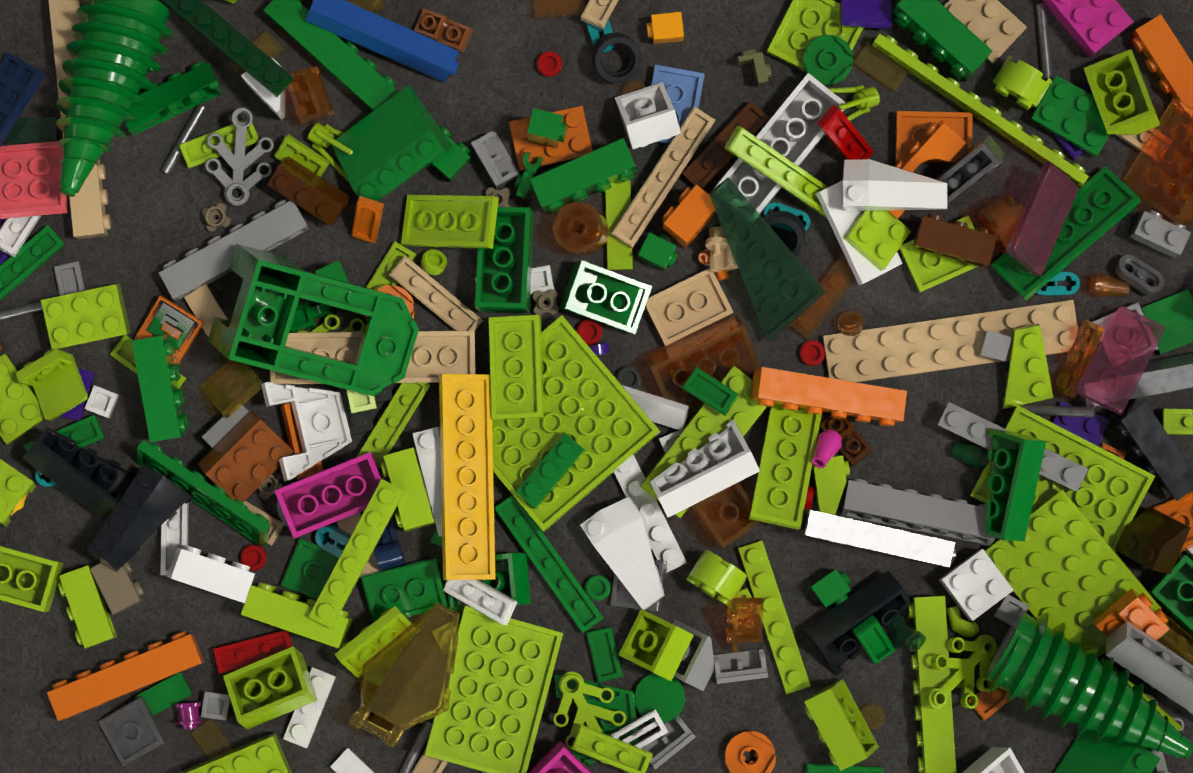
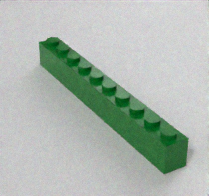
[264,0,471,182]

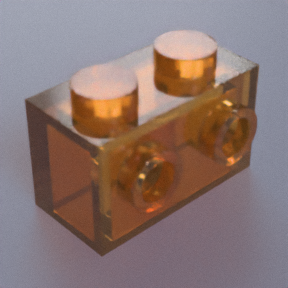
[287,67,335,124]

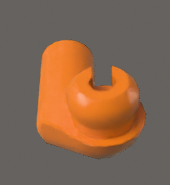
[698,249,729,281]

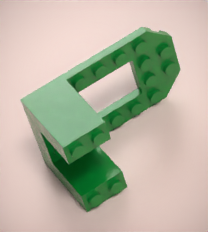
[208,244,419,396]

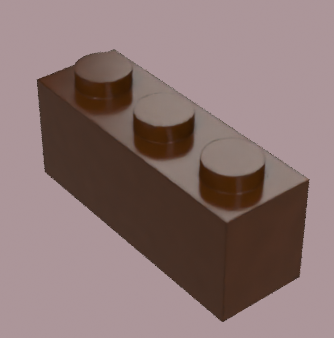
[267,156,352,227]
[913,214,997,268]

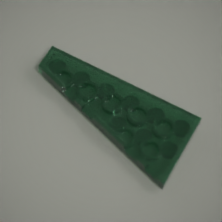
[709,177,826,342]

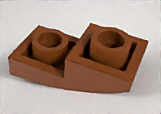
[414,8,473,53]

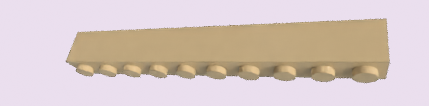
[48,0,111,240]

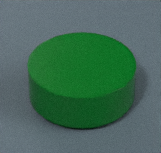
[585,575,611,601]

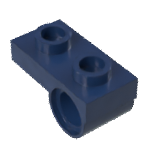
[374,517,405,571]

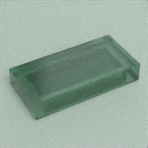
[6,117,58,144]

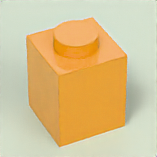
[646,12,684,44]

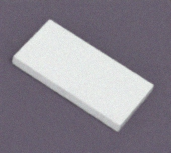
[816,180,903,285]

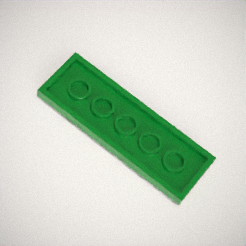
[991,166,1141,301]
[137,440,271,548]

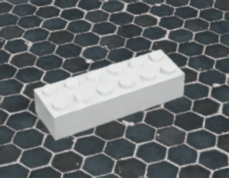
[711,73,845,226]

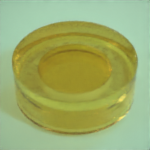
[860,704,885,730]

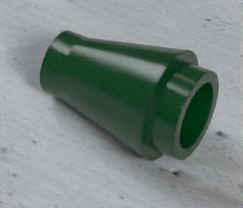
[952,442,989,470]

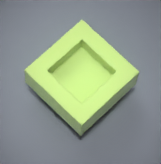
[346,389,377,414]

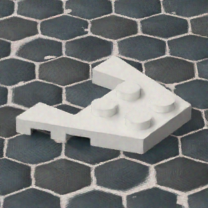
[261,382,352,481]

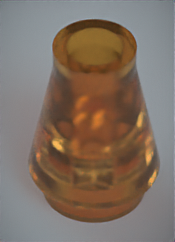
[1089,272,1129,297]

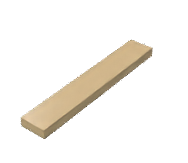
[612,106,716,248]

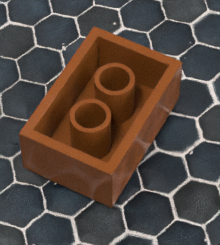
[198,410,294,502]

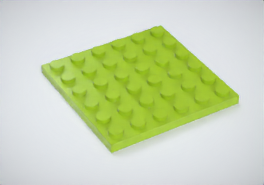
[492,315,661,531]

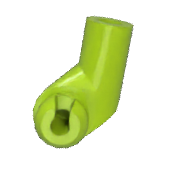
[946,606,979,638]

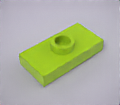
[274,134,330,177]

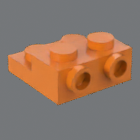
[1093,588,1170,641]

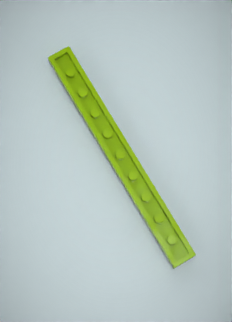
[871,33,1089,188]

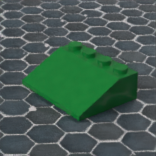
[332,85,453,202]
[1054,730,1161,773]

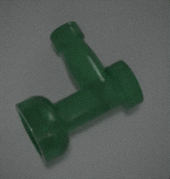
[890,615,926,651]

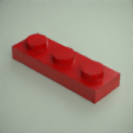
[817,105,874,160]
[213,630,293,674]

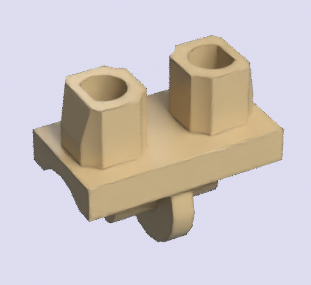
[706,222,739,272]

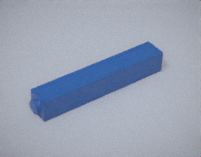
[306,0,460,83]

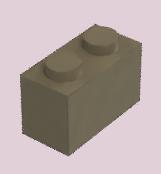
[90,560,145,615]

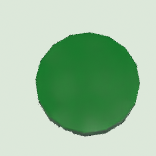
[802,35,853,86]
[634,673,685,723]

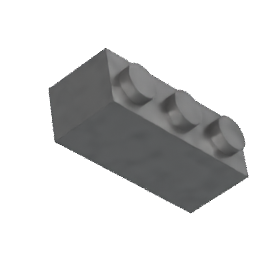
[934,135,1005,204]

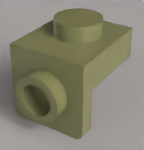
[737,50,772,87]

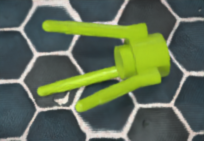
[829,85,880,121]
[307,122,353,181]

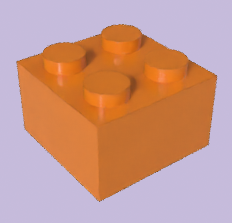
[662,184,720,249]

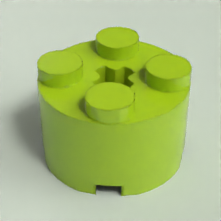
[993,56,1052,110]
[686,549,747,607]

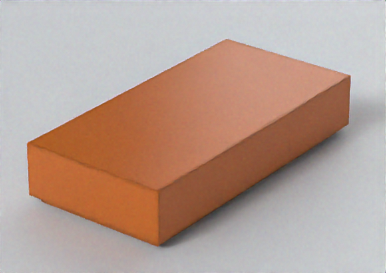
[351,196,384,244]

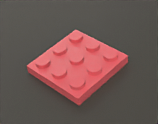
[0,141,67,219]

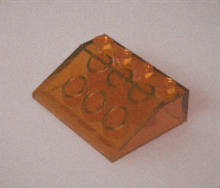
[1122,98,1193,227]
[644,315,761,430]

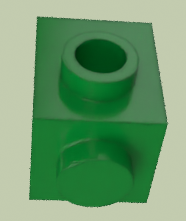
[638,232,678,271]
[810,569,851,608]

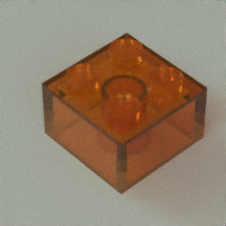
[689,482,760,549]

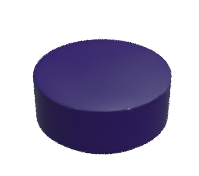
[589,342,610,355]

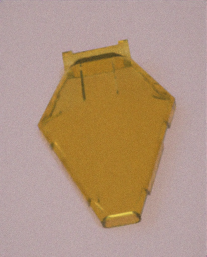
[349,603,460,747]

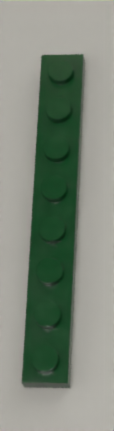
[161,0,294,98]

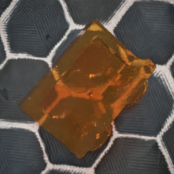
[726,598,763,652]

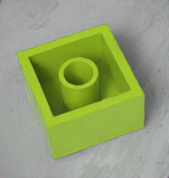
[619,609,694,681]

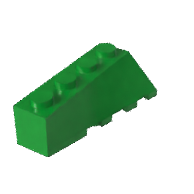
[125,62,224,136]
[985,428,1046,542]

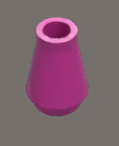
[811,429,842,468]

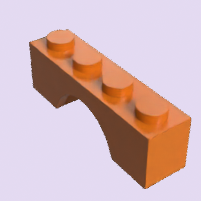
[888,120,966,219]

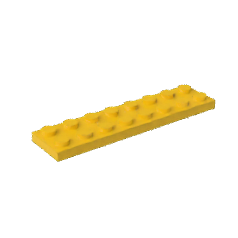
[439,374,495,580]

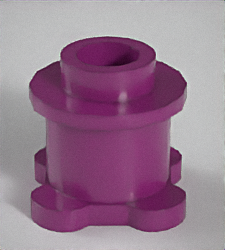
[175,702,202,729]

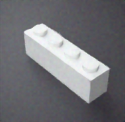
[650,420,760,517]

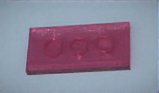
[1006,162,1079,276]
[1075,305,1166,416]

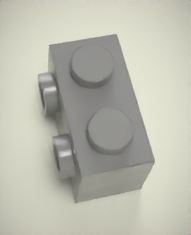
[1129,210,1191,258]

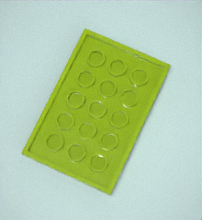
[970,405,1155,552]
[984,489,1161,659]
[424,606,563,773]

